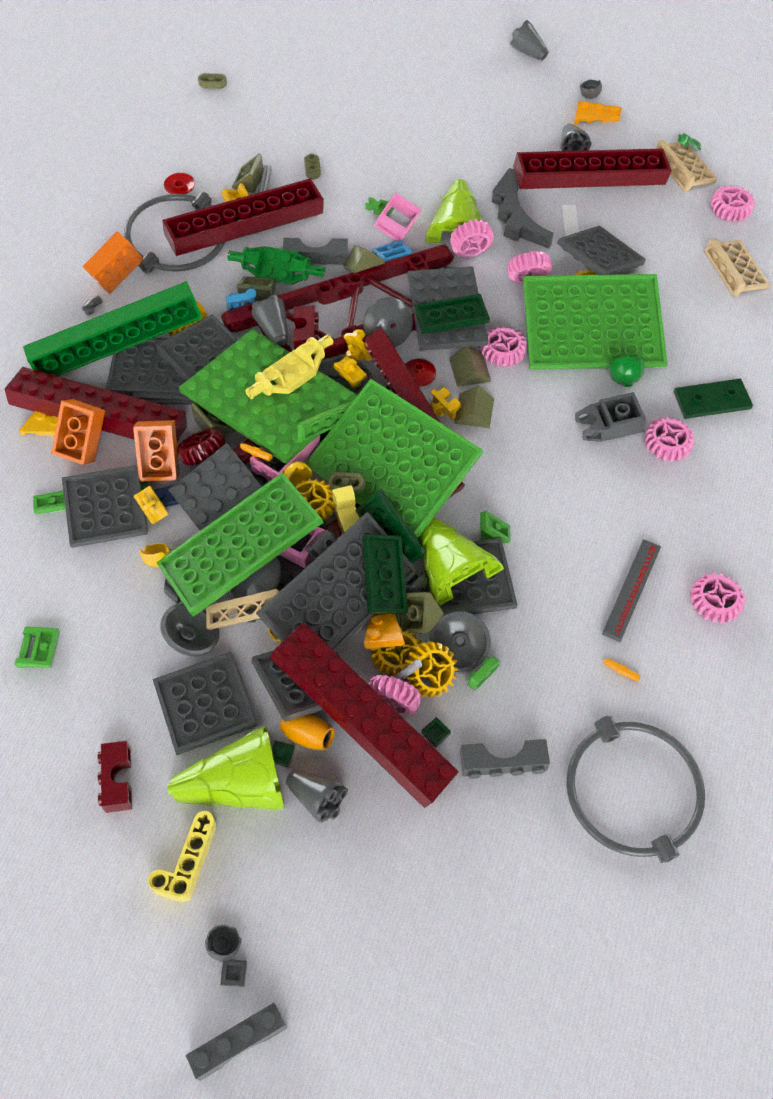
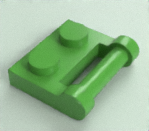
[14,627,60,668]

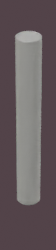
[394,659,422,681]

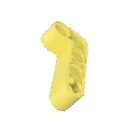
[332,485,360,534]
[148,811,217,902]

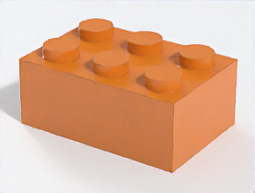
[82,231,144,294]
[51,399,105,465]
[133,420,180,481]

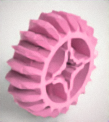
[711,185,755,223]
[450,219,494,258]
[507,251,552,284]
[480,325,527,368]
[644,416,694,462]
[690,572,745,624]
[368,675,421,716]

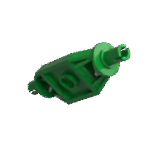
[227,246,325,285]

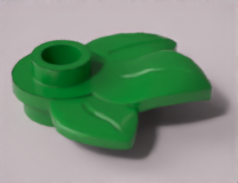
[677,133,701,151]

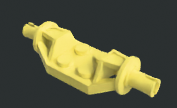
[245,334,333,399]

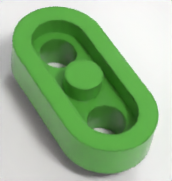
[467,656,501,691]

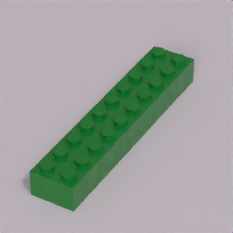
[23,281,202,376]

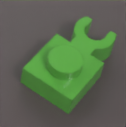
[365,197,394,217]

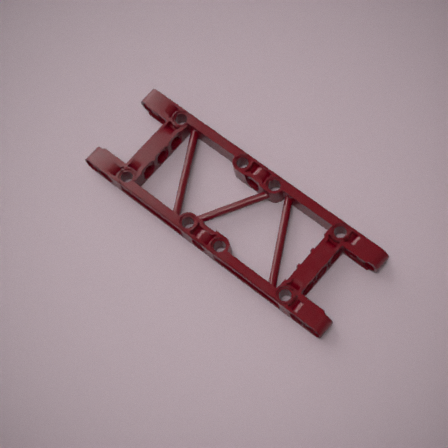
[221,244,454,360]

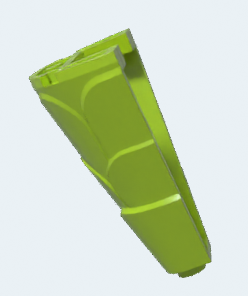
[425,179,482,243]
[418,517,504,606]
[167,726,284,810]

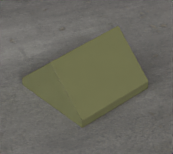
[232,153,263,193]
[344,245,385,273]
[237,276,276,301]
[450,346,491,387]
[455,385,494,429]
[191,403,236,437]
[400,592,444,633]

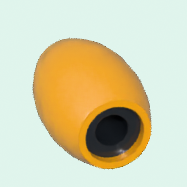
[280,713,335,750]

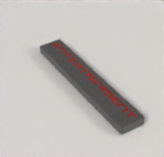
[602,539,661,642]

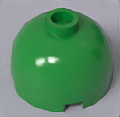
[609,356,644,387]

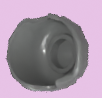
[580,79,602,99]
[405,572,428,593]
[205,925,242,962]

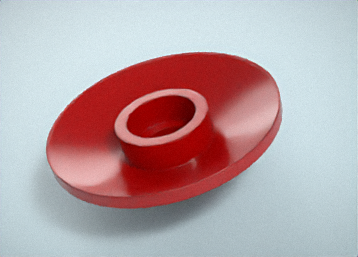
[164,173,195,194]
[405,359,436,387]

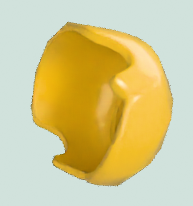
[284,462,313,485]
[139,543,171,567]

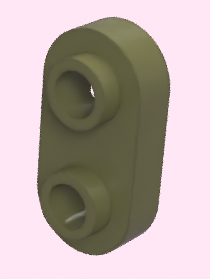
[198,73,227,89]
[304,154,321,180]
[329,472,366,494]

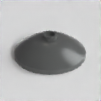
[363,297,413,348]
[231,557,281,599]
[160,603,219,657]
[430,611,491,672]

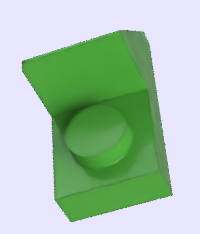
[480,511,511,543]

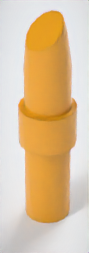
[240,443,272,461]
[603,659,641,682]

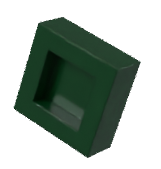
[421,717,451,748]
[272,740,295,768]

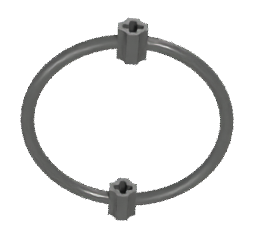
[124,192,225,274]
[566,716,705,863]

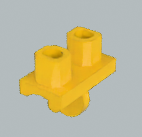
[343,329,372,361]
[333,356,367,389]
[430,387,461,420]
[134,486,169,525]

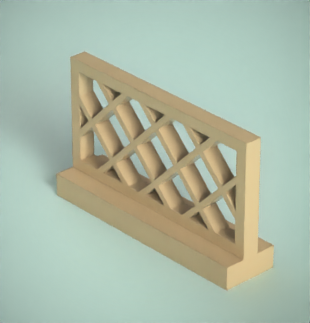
[655,140,718,192]
[704,238,770,296]

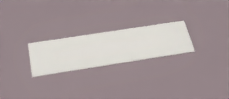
[562,205,579,236]

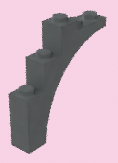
[492,168,554,249]

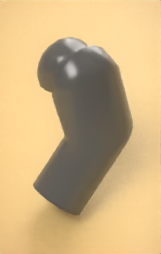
[82,295,103,315]
[164,579,182,604]

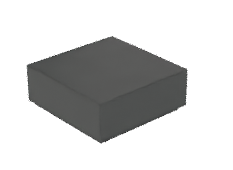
[220,960,247,987]

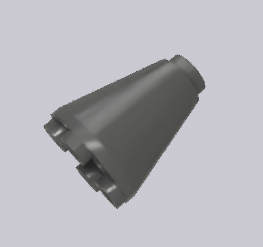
[510,20,549,61]
[560,124,592,151]
[252,295,288,346]
[286,770,348,823]

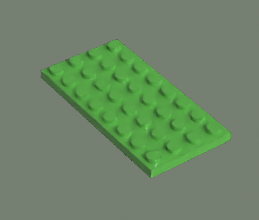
[156,472,324,617]

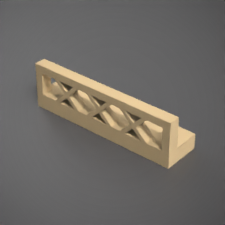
[206,589,279,630]

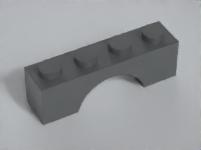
[283,238,348,264]
[460,739,550,779]
[185,1003,287,1081]

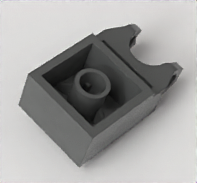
[575,392,646,442]

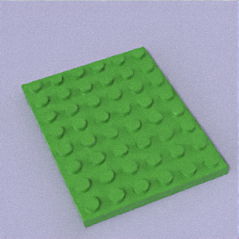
[523,274,667,370]
[179,329,358,464]
[305,379,484,539]

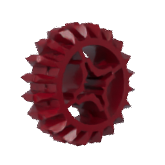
[177,428,226,466]

